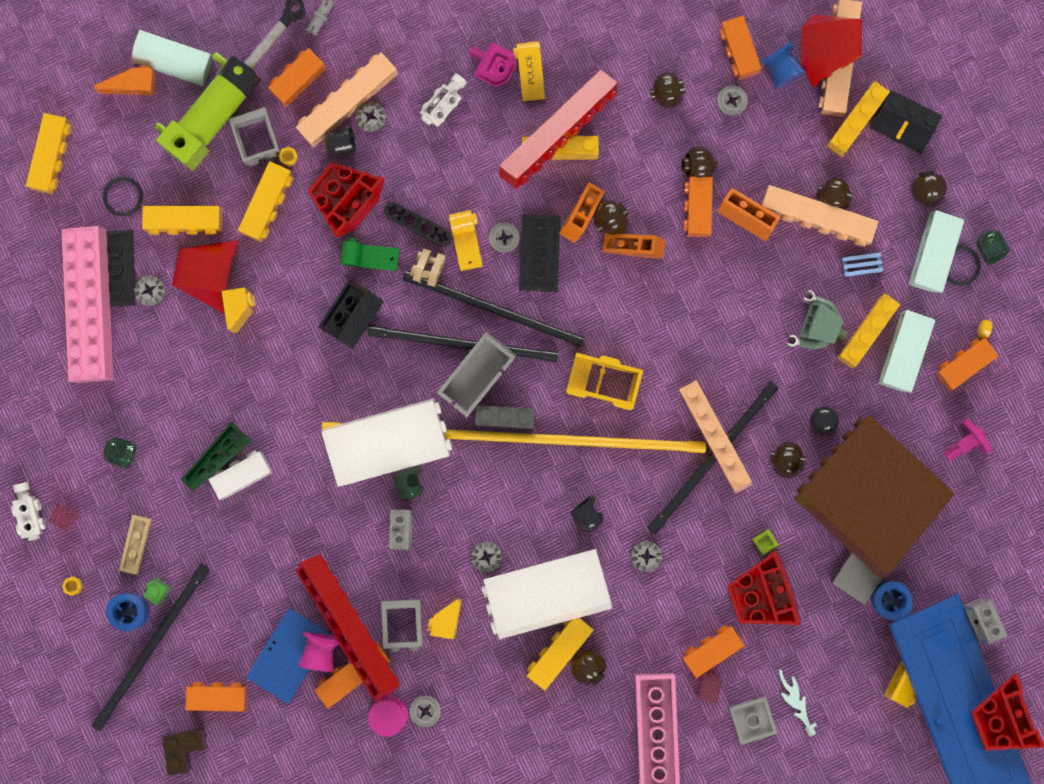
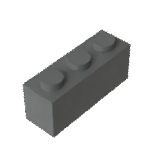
[475,406,535,430]

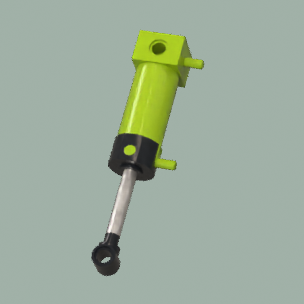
[155,0,306,171]

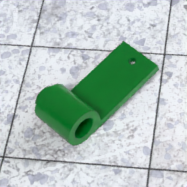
[339,238,400,271]

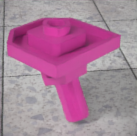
[469,41,517,87]
[944,419,992,461]

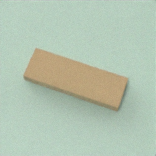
[119,515,152,575]

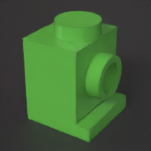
[144,577,172,605]

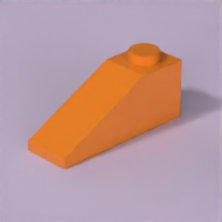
[94,65,156,95]
[559,182,605,243]
[602,233,666,259]

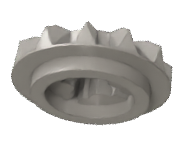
[717,85,748,116]
[355,101,386,132]
[489,223,519,253]
[134,275,165,306]
[472,541,502,572]
[631,541,662,572]
[410,695,441,727]

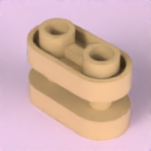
[410,249,446,287]

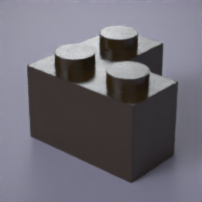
[162,728,208,775]

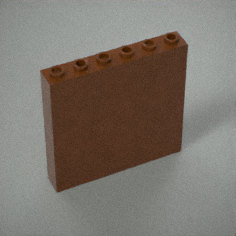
[794,415,955,579]

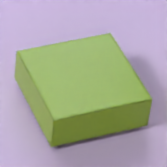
[752,529,779,556]

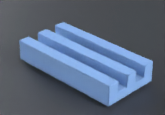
[842,253,883,277]

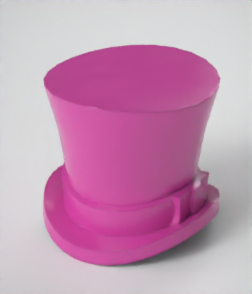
[298,632,339,672]
[368,696,408,737]

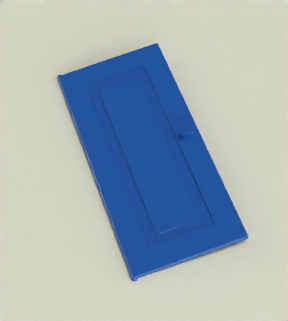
[889,592,1031,784]

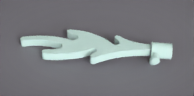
[779,670,817,737]

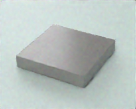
[832,552,881,605]
[728,696,778,745]

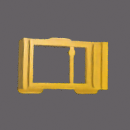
[566,353,643,410]

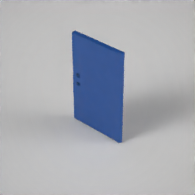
[246,608,332,704]

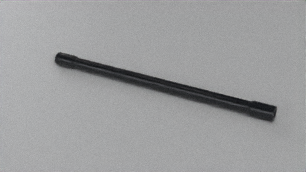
[403,270,585,348]
[368,325,558,363]
[647,381,779,535]
[91,563,210,731]

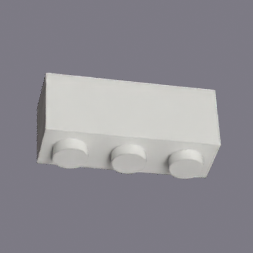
[209,450,273,500]

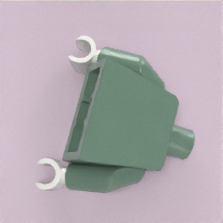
[787,290,847,350]

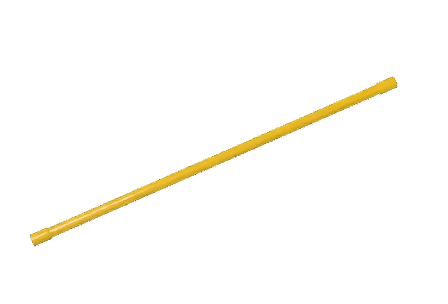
[322,422,706,453]

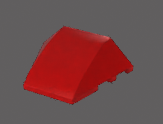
[801,15,862,87]
[308,162,385,238]
[172,240,239,314]
[727,551,801,625]
[971,673,1044,750]

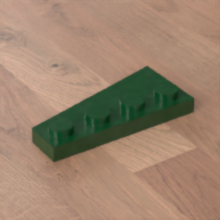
[181,421,252,491]

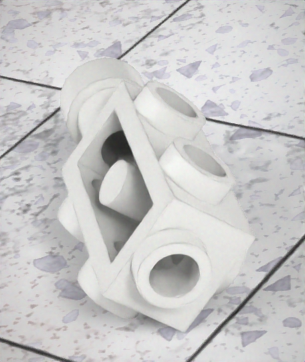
[420,73,467,127]
[11,482,46,541]

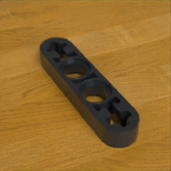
[384,202,452,247]

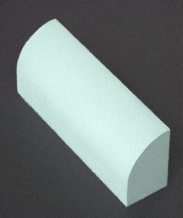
[132,30,214,87]
[908,210,964,293]
[878,310,935,393]

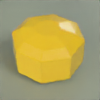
[279,147,298,167]
[977,319,992,339]
[62,576,83,596]

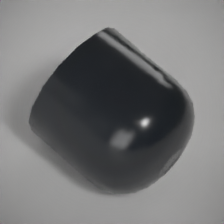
[324,125,356,158]
[809,406,839,435]
[570,495,604,532]

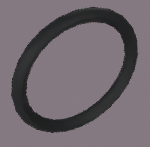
[103,177,143,216]
[947,246,981,286]

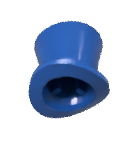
[759,42,806,90]
[871,581,913,620]
[106,593,150,632]

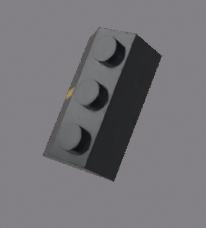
[870,90,942,154]
[318,280,384,349]

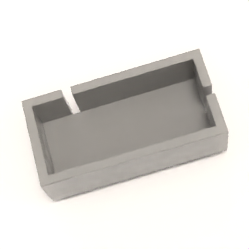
[437,332,517,417]

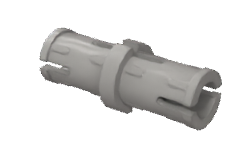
[306,0,334,36]

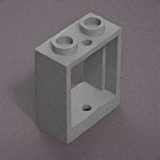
[229,107,281,166]
[389,510,413,550]
[963,598,1008,644]
[381,599,423,652]

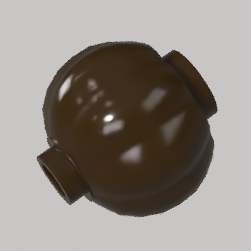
[650,72,686,108]
[681,146,718,178]
[910,170,947,207]
[816,178,853,209]
[594,200,629,235]
[769,442,806,479]
[571,650,607,685]

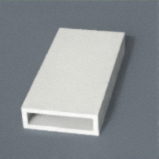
[321,398,452,487]
[482,549,612,639]

